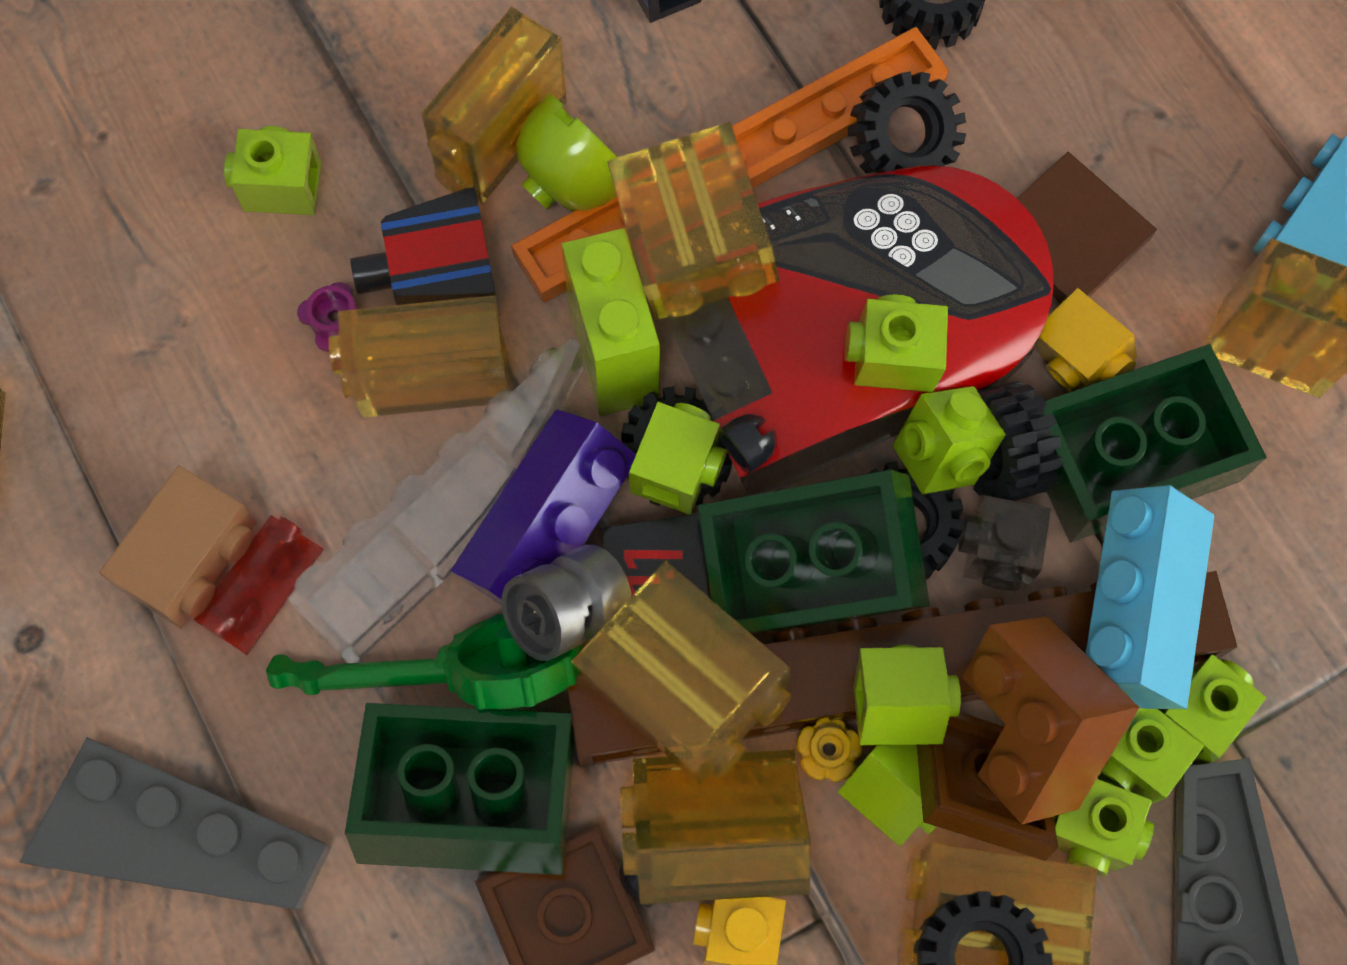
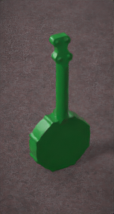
[265,614,584,710]

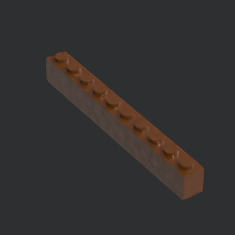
[568,571,1237,767]

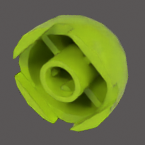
[516,93,636,212]

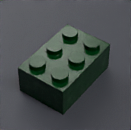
[1043,344,1267,543]
[698,470,930,637]
[345,703,574,875]

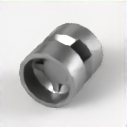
[502,545,632,661]

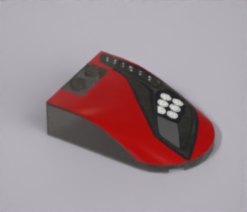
[637,165,1053,496]

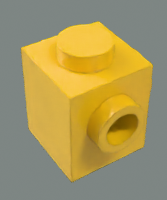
[1036,288,1137,392]
[693,879,786,965]

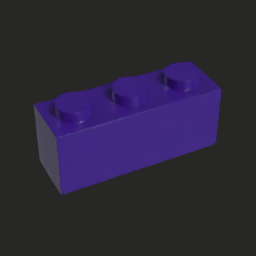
[450,409,636,605]

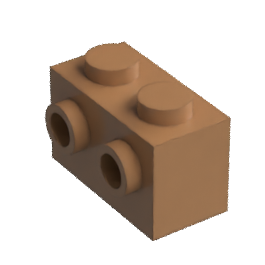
[99,465,257,629]

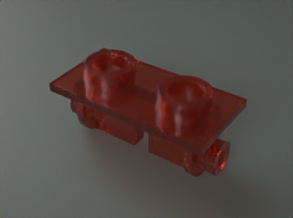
[193,515,324,655]

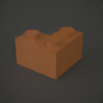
[962,616,1140,825]

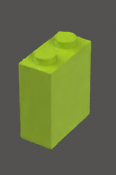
[562,228,660,417]

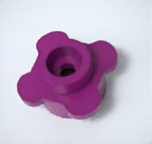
[297,282,371,352]

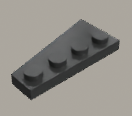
[20,737,331,911]
[1173,758,1299,965]

